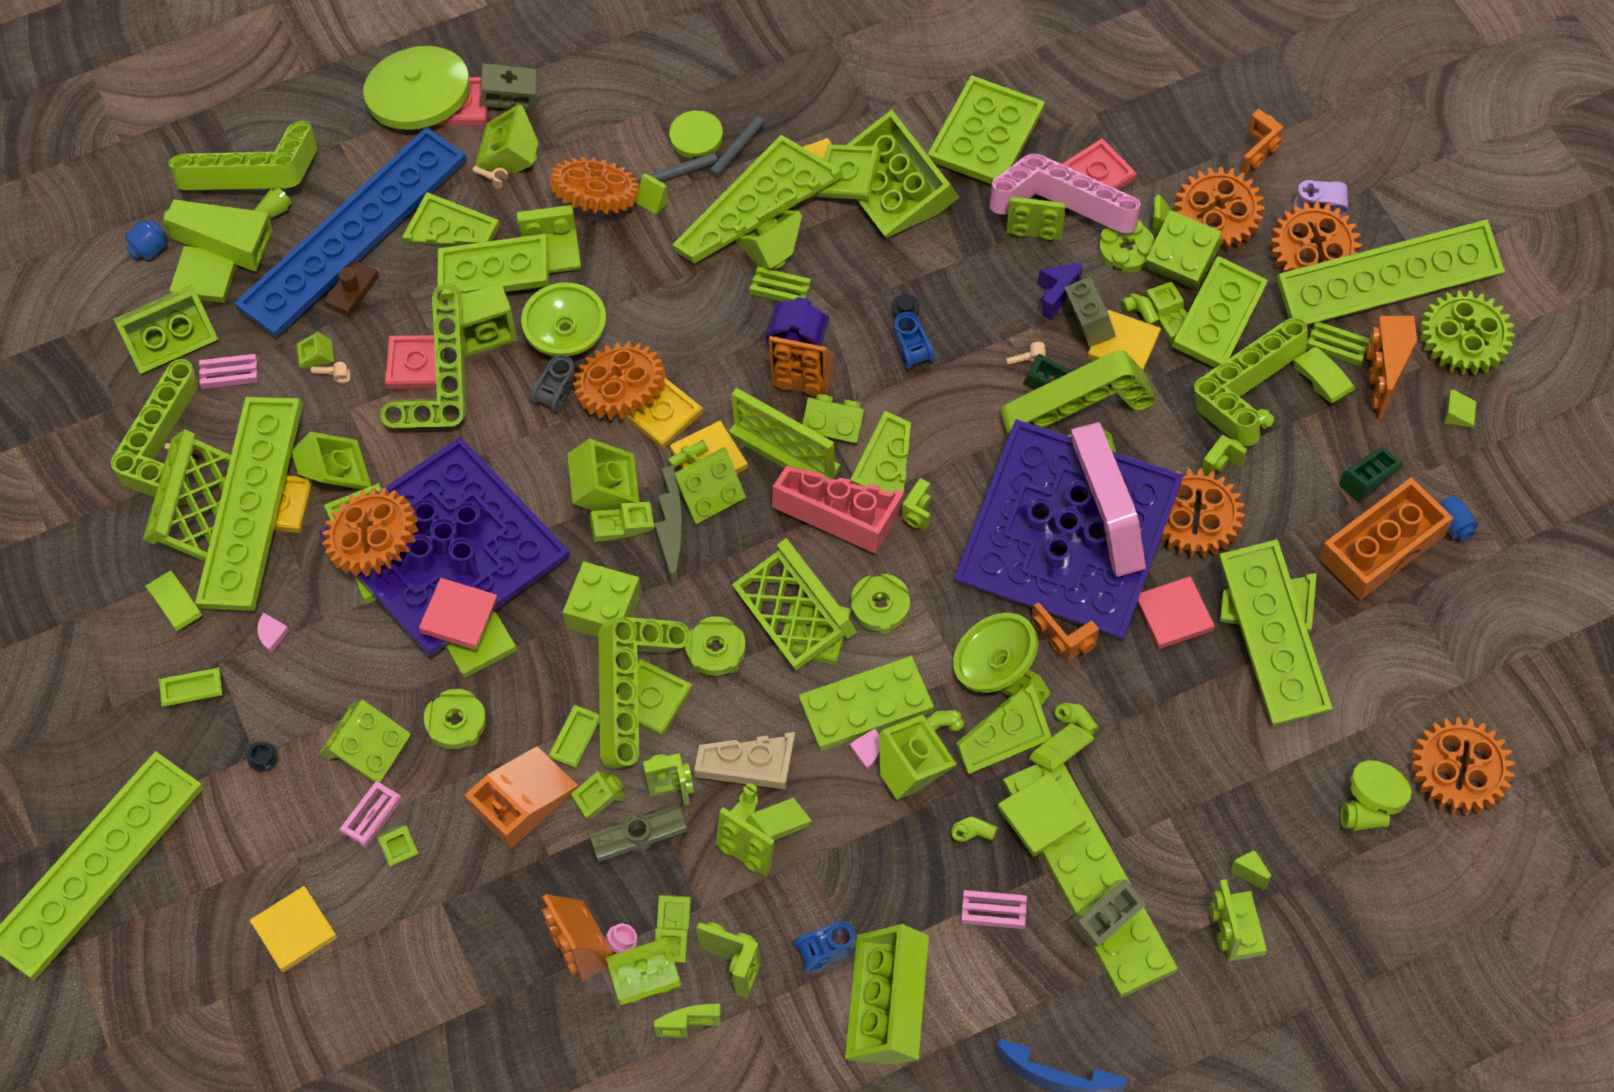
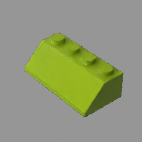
[845,924,929,1065]

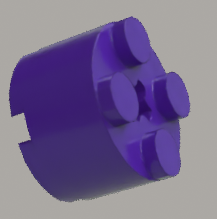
[766,297,829,347]

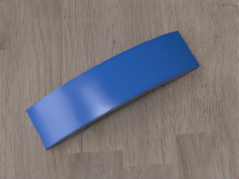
[997,1039,1127,1092]

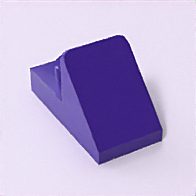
[1038,263,1083,320]

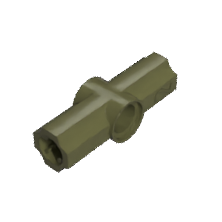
[589,804,687,862]

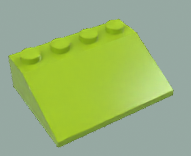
[847,109,960,238]

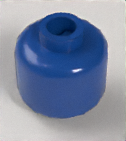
[125,219,167,260]

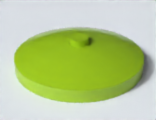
[363,46,471,130]

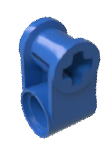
[893,312,935,370]
[793,921,856,974]

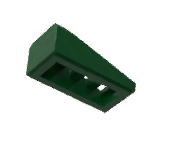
[1023,354,1072,390]
[1339,446,1403,502]

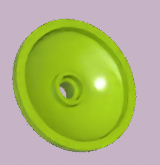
[521,282,606,356]
[953,613,1038,693]

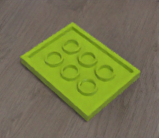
[927,75,1045,184]

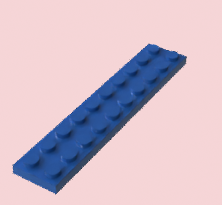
[234,127,467,338]

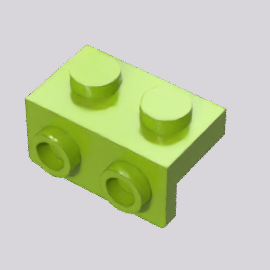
[802,393,867,443]
[643,753,694,806]
[605,938,681,1005]

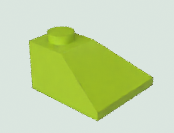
[475,104,538,173]
[735,210,802,270]
[291,431,371,489]
[879,715,957,800]

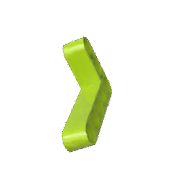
[168,121,318,190]
[380,283,467,428]
[1194,318,1308,446]
[1000,350,1156,437]
[111,359,199,506]
[598,617,690,770]

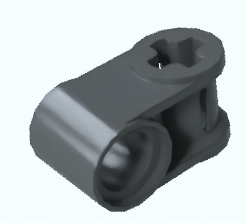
[530,355,576,413]

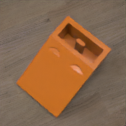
[1366,316,1417,420]
[769,336,835,396]
[464,746,579,849]
[541,894,614,982]

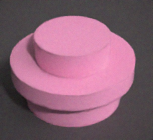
[606,923,637,953]

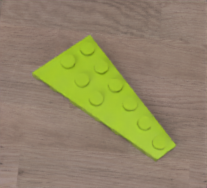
[673,135,843,264]

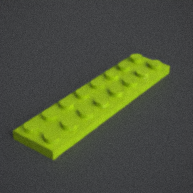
[1276,219,1505,326]
[195,397,303,611]
[0,751,204,982]
[1003,763,1178,999]

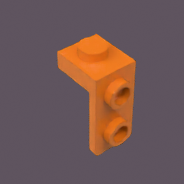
[1241,109,1284,174]
[1031,602,1099,661]

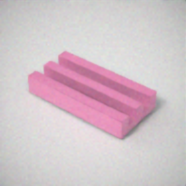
[199,354,258,389]
[339,781,402,849]
[961,890,1027,929]

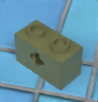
[479,64,536,111]
[1064,276,1116,347]
[1069,879,1147,947]

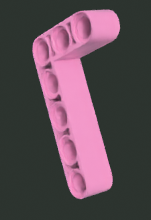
[989,154,1141,233]
[1070,422,1146,577]

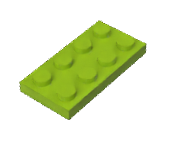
[438,233,549,301]
[1172,256,1268,368]
[798,656,934,752]

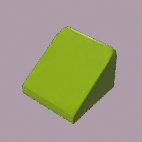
[636,173,668,214]
[1152,195,1172,234]
[297,332,334,368]
[1444,389,1476,428]
[377,823,419,866]
[1231,850,1271,890]

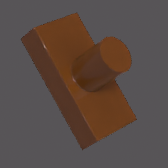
[324,261,379,318]

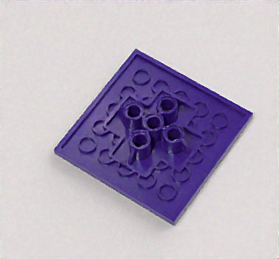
[954,419,1184,641]
[319,437,570,657]

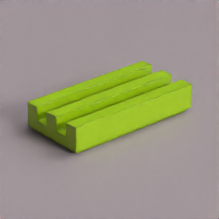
[749,266,811,302]
[1307,322,1370,366]

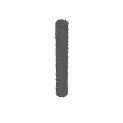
[709,115,765,178]
[638,153,718,185]

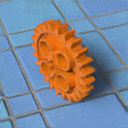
[549,157,639,214]
[1174,167,1265,252]
[1269,201,1362,273]
[573,341,666,420]
[1160,468,1245,558]
[322,488,418,577]
[1410,717,1515,816]

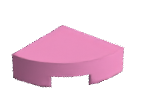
[258,613,289,654]
[850,728,879,771]

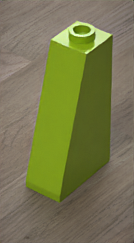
[163,200,273,271]

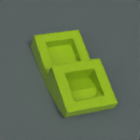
[1146,281,1187,344]
[1293,347,1354,403]
[589,502,655,542]
[145,570,203,631]
[655,894,692,963]
[654,1003,722,1038]

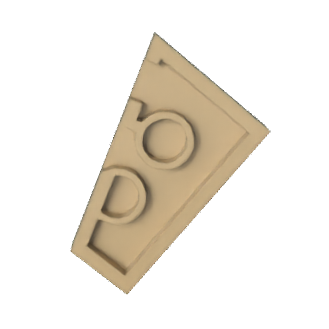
[694,732,795,790]

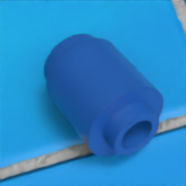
[1439,496,1478,541]

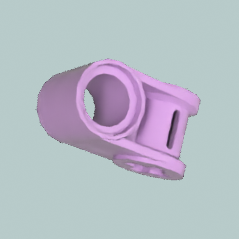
[1293,180,1348,217]

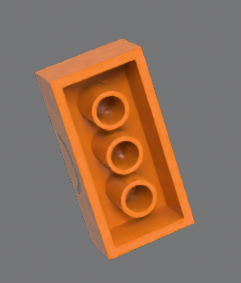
[1319,477,1453,600]

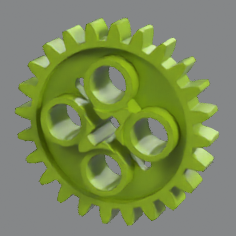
[1419,290,1515,375]

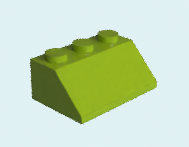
[113,285,218,374]

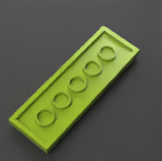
[1218,539,1333,727]

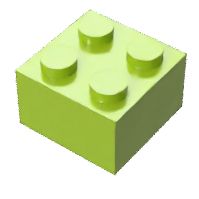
[1146,210,1222,291]
[447,283,518,357]
[562,561,642,638]

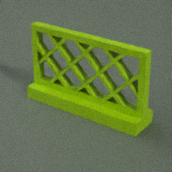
[729,388,841,480]
[143,429,231,561]
[732,538,857,670]

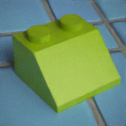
[567,438,639,511]

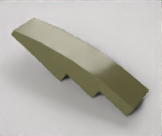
[655,465,684,587]

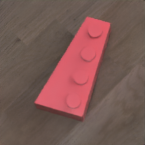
[771,466,904,554]

